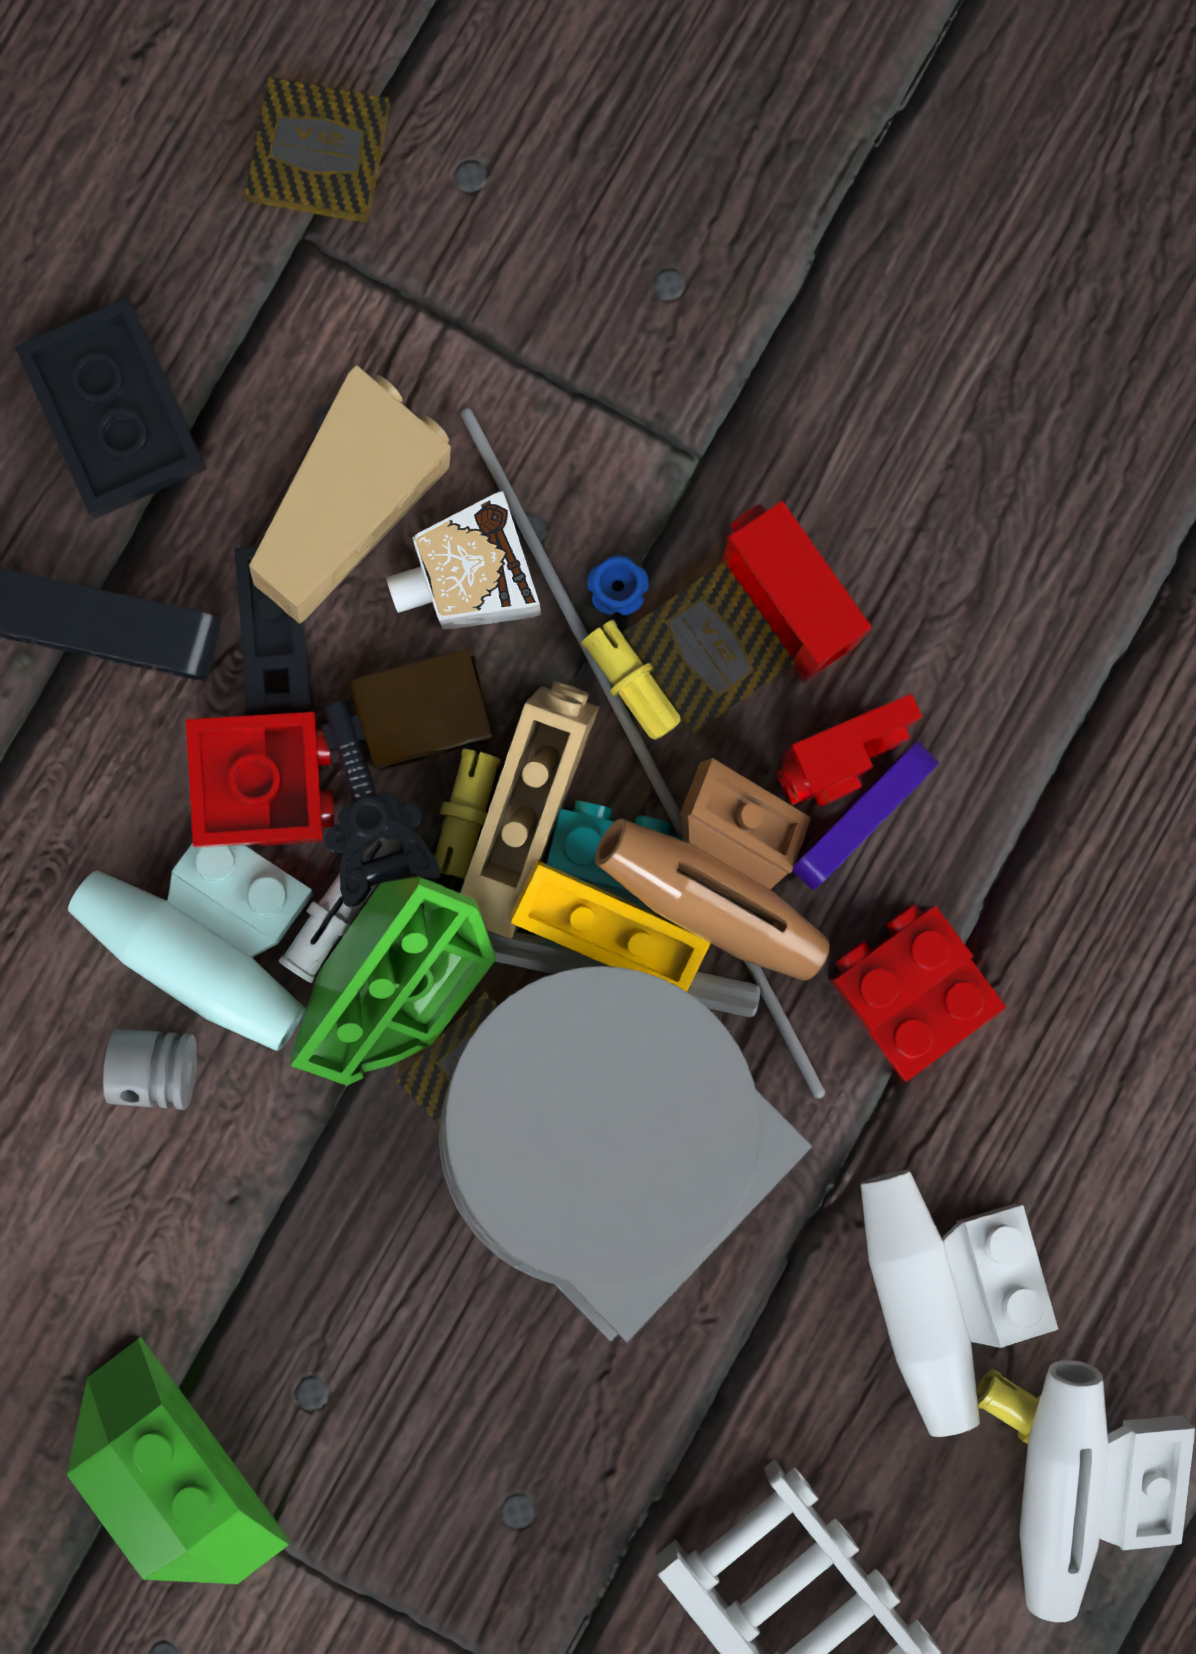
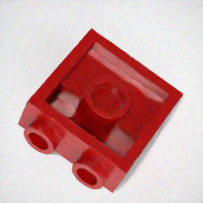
[776,693,922,807]
[186,712,335,848]
[828,903,1007,1082]

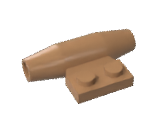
[595,758,829,981]

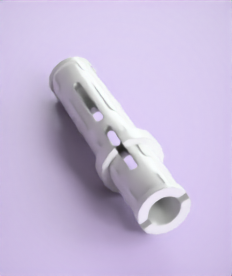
[278,839,402,983]

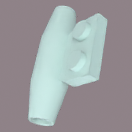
[68,843,313,1051]

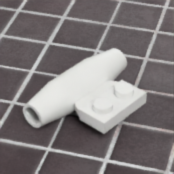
[860,1170,1058,1437]
[1019,1360,1195,1622]

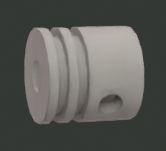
[103,1028,197,1110]

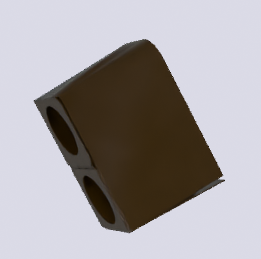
[348,647,494,771]

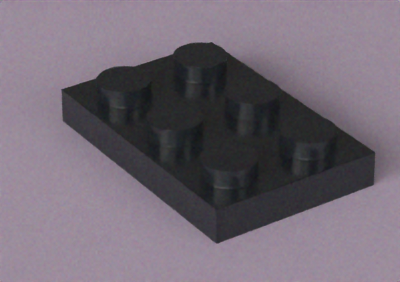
[15,297,208,519]

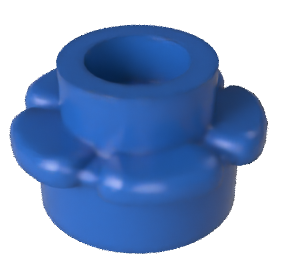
[587,555,649,615]

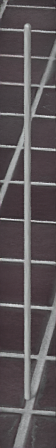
[461,408,825,1098]

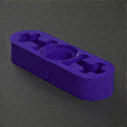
[792,740,940,891]

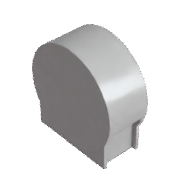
[439,966,812,1342]

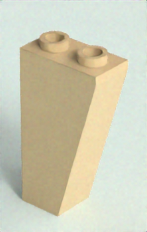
[249,365,451,624]
[460,682,599,939]

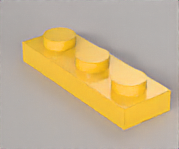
[509,860,711,992]

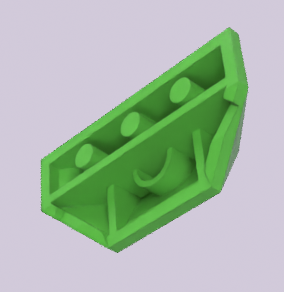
[290,877,496,1086]
[67,1337,291,1584]

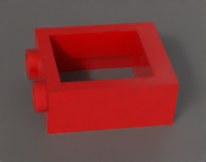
[721,501,872,682]

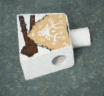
[386,491,541,629]

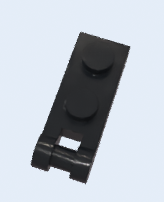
[234,546,313,716]

